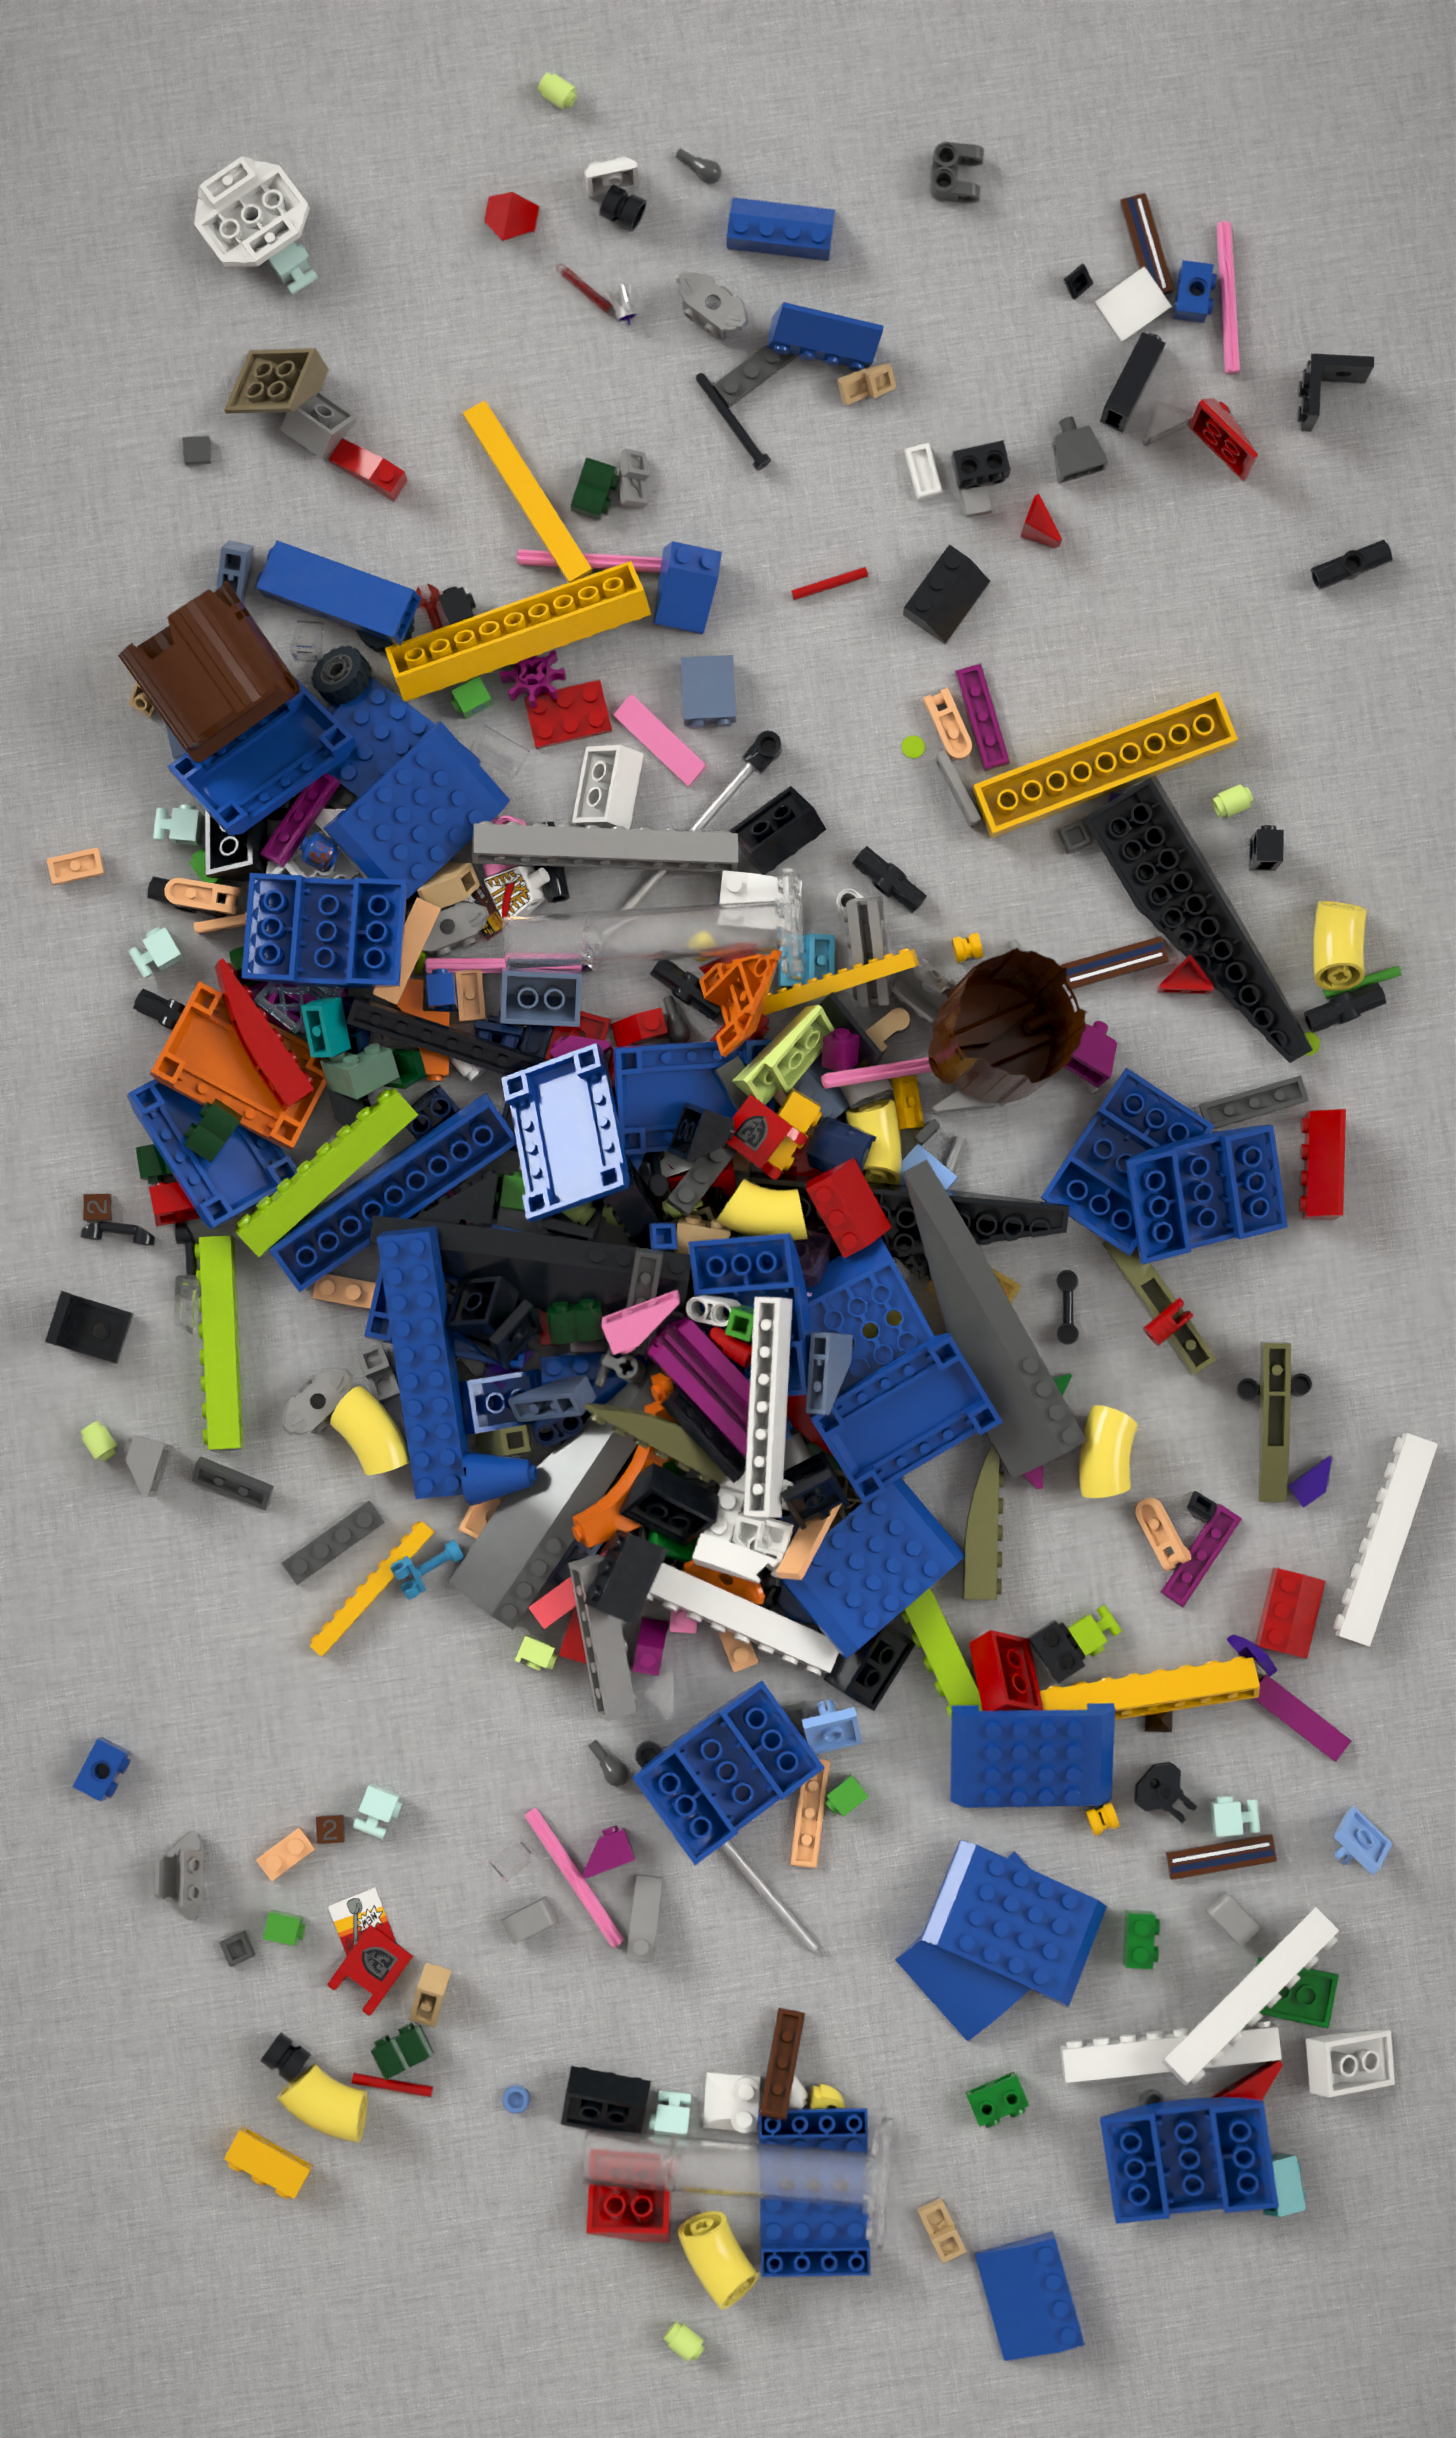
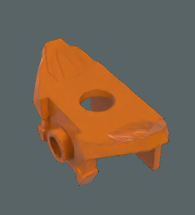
[682,1560,765,1605]

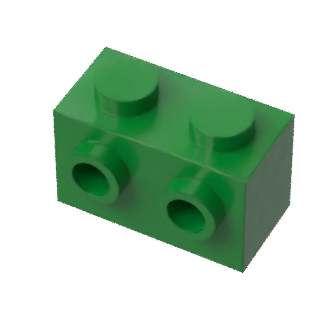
[1123,1910,1160,1969]
[965,2071,1029,2128]

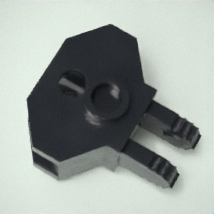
[1134,1762,1197,1824]

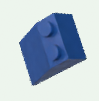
[653,541,722,634]
[459,1369,542,1434]

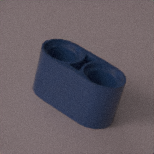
[532,1415,583,1447]

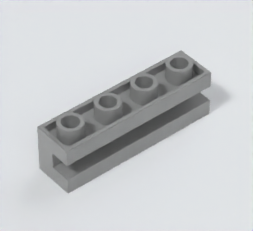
[843,896,894,1008]

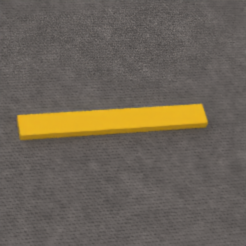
[463,400,592,583]

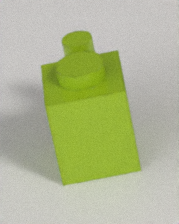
[1067,1604,1122,1657]

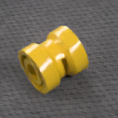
[952,932,983,964]
[1085,1802,1120,1836]

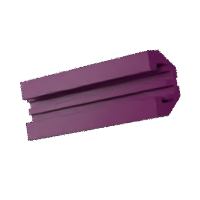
[648,1317,750,1459]

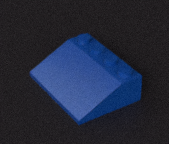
[974,2231,1085,2361]

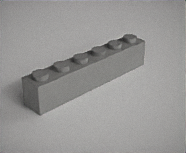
[568,1554,637,1722]

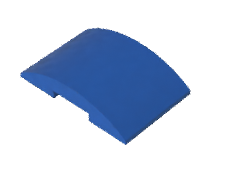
[241,873,408,988]
[1041,1068,1215,1257]
[1125,1125,1288,1264]
[688,1233,811,1396]
[632,1681,825,1865]
[895,1851,1030,2042]
[1100,2097,1279,2224]

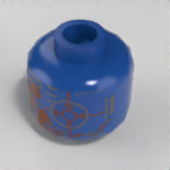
[299,831,341,871]

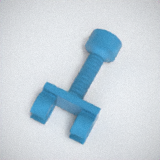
[390,1539,464,1599]

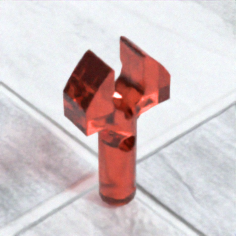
[416,584,443,631]

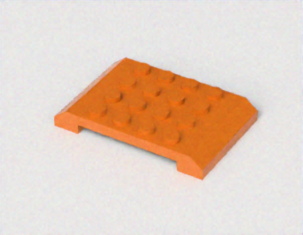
[149,981,327,1150]

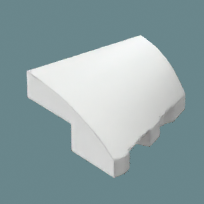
[732,1511,794,1578]

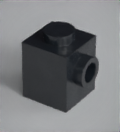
[439,586,476,625]

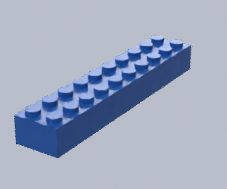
[269,1093,517,1293]
[377,1226,469,1499]

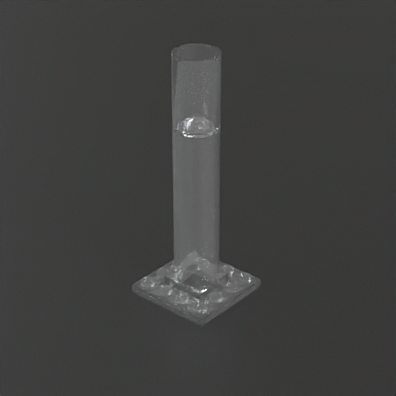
[502,868,806,982]
[582,2117,893,2249]

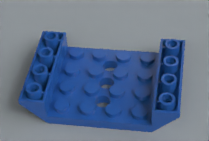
[803,1236,934,1391]
[759,2108,870,2277]

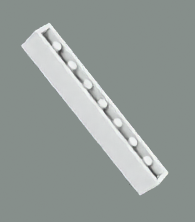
[744,1297,792,1517]
[1333,1433,1438,1647]
[646,1563,839,1676]
[1162,1907,1339,2086]
[1060,2020,1282,2083]

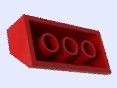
[1299,1109,1346,1220]

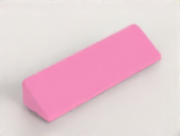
[613,694,706,787]

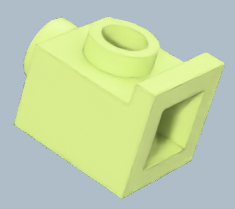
[515,1635,558,1671]

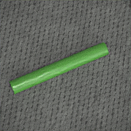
[1323,966,1402,999]

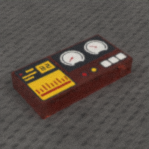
[463,885,509,941]

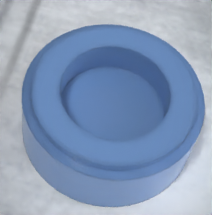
[503,2085,530,2114]

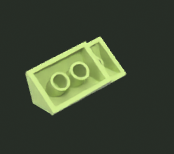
[732,1005,834,1105]

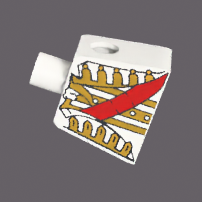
[484,865,550,924]

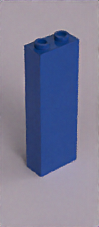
[256,540,421,646]

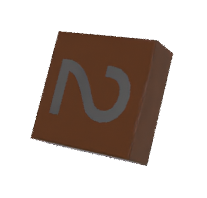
[83,1194,112,1221]
[316,1815,345,1844]

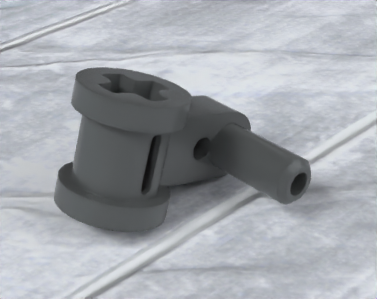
[594,1345,647,1388]

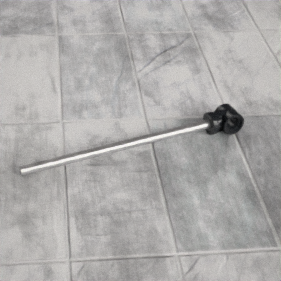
[602,731,782,937]
[635,1741,819,1953]

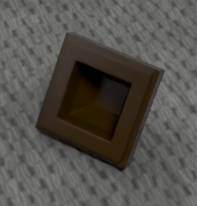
[1145,1711,1172,1732]

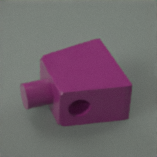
[1064,1021,1117,1088]

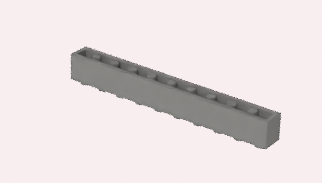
[472,821,738,872]

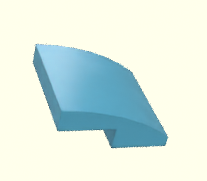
[778,934,835,988]

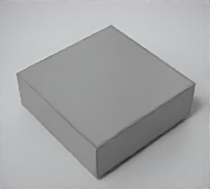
[961,485,992,517]

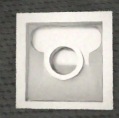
[584,157,639,197]
[703,2072,760,2133]

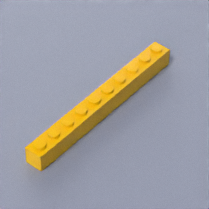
[762,947,919,1015]
[309,1521,435,1657]

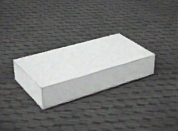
[904,443,943,501]

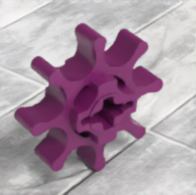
[500,650,566,708]

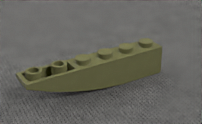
[1102,1241,1217,1376]
[1259,1342,1291,1502]
[584,1403,726,1484]
[963,1442,1004,1600]

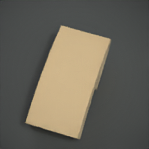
[837,363,897,406]
[917,2197,967,2264]

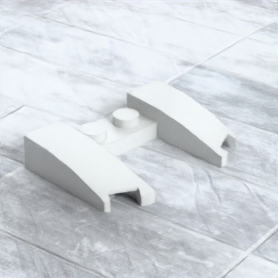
[692,1471,793,1583]

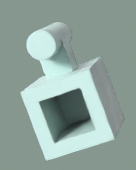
[268,242,318,295]
[153,805,203,846]
[128,927,185,979]
[353,1784,403,1840]
[1210,1796,1261,1837]
[649,2090,691,2143]

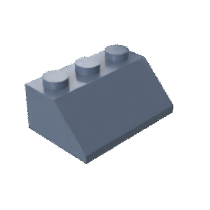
[500,967,582,1027]
[789,1052,850,1124]

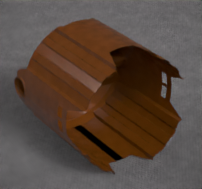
[119,580,300,762]
[928,947,1088,1104]

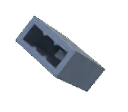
[681,655,736,729]

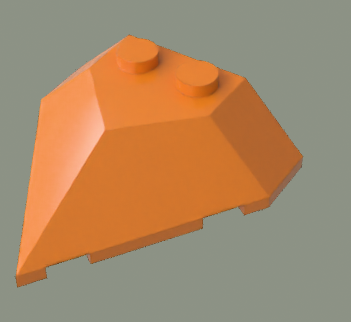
[699,950,782,1057]

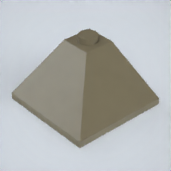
[224,348,329,414]

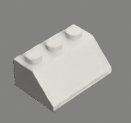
[572,745,643,829]

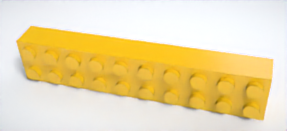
[385,561,651,702]
[972,691,1238,839]

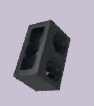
[951,440,1010,489]
[1249,825,1284,871]
[1027,1620,1086,1684]

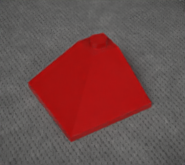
[1189,398,1258,481]
[586,2151,671,2243]

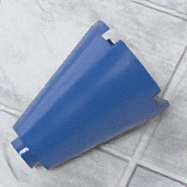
[461,1452,538,1506]

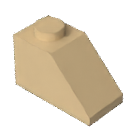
[409,1963,452,2028]

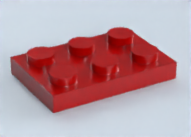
[524,680,612,749]

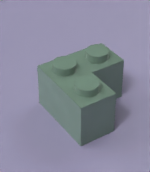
[320,1044,400,1099]

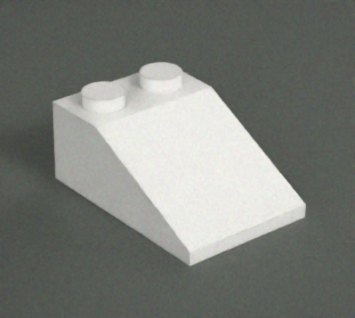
[718,871,802,933]
[1306,2030,1395,2098]

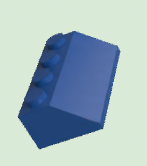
[726,197,835,261]
[767,302,884,372]
[540,1352,649,1415]

